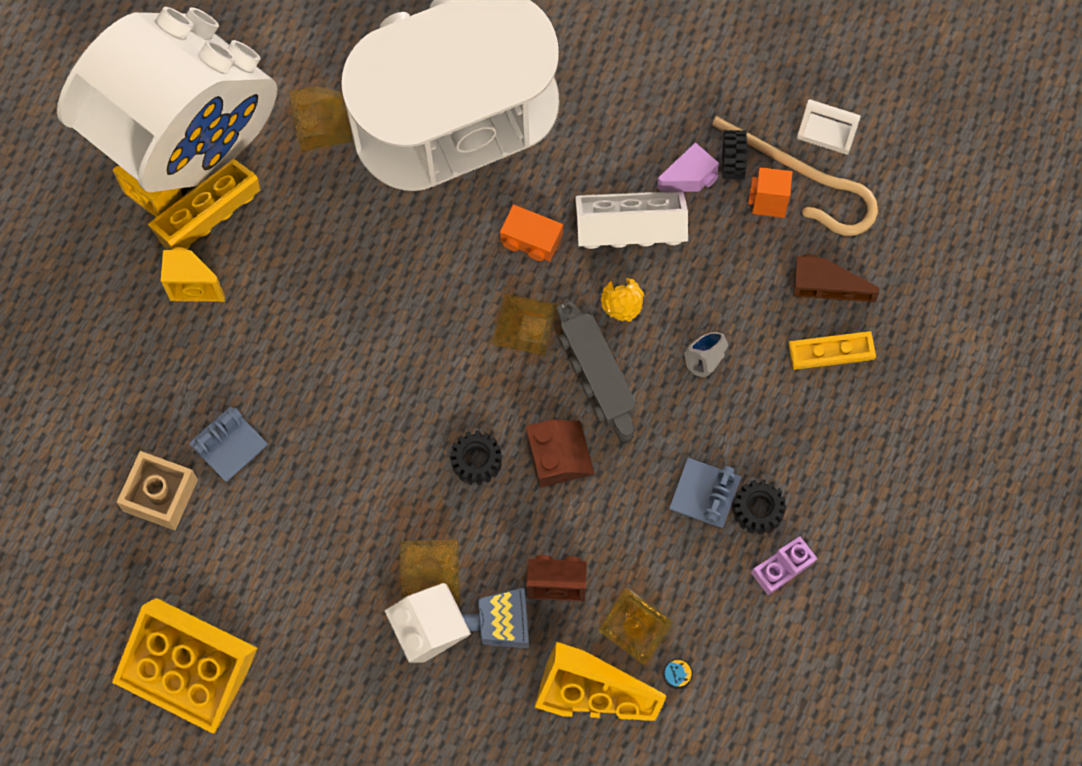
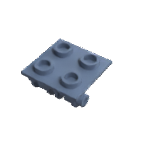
[189,406,268,483]
[669,458,742,529]

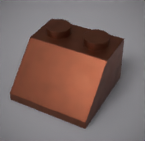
[526,419,595,488]
[527,555,587,601]

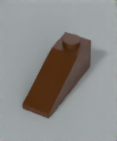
[793,254,879,302]

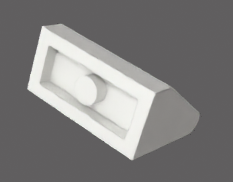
[797,99,861,155]

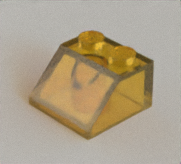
[289,86,353,152]
[400,540,460,604]

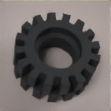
[722,130,747,179]
[450,431,502,485]
[733,480,786,535]

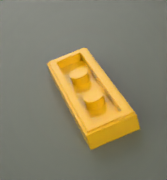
[788,331,876,370]

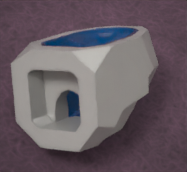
[684,332,728,378]

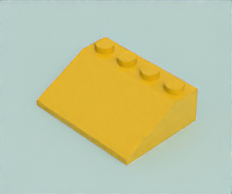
[112,598,257,734]

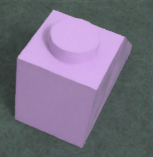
[657,143,719,192]

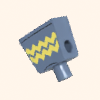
[462,588,529,648]

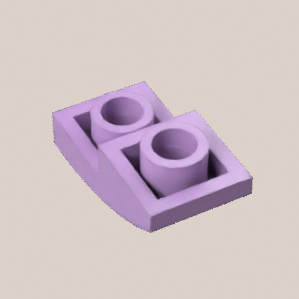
[751,537,817,595]

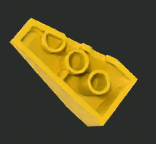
[535,642,666,721]

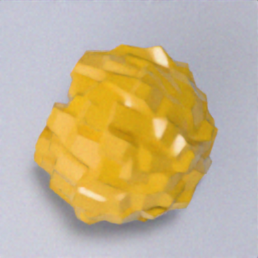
[600,278,644,322]

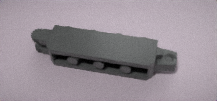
[557,301,636,443]

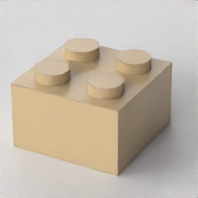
[117,451,198,531]

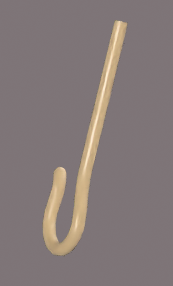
[712,116,878,236]

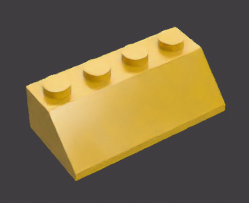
[148,158,260,250]

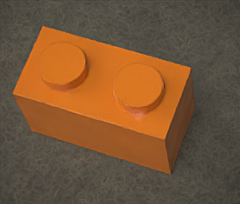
[748,167,793,218]
[500,204,563,262]

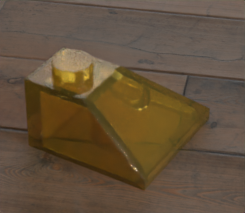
[492,293,558,356]

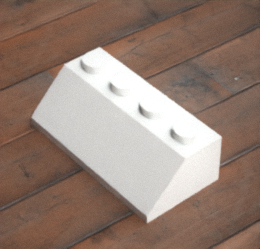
[575,191,688,249]

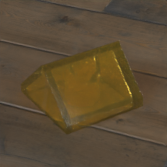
[598,587,673,665]

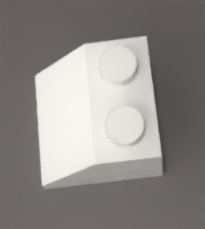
[385,583,471,663]

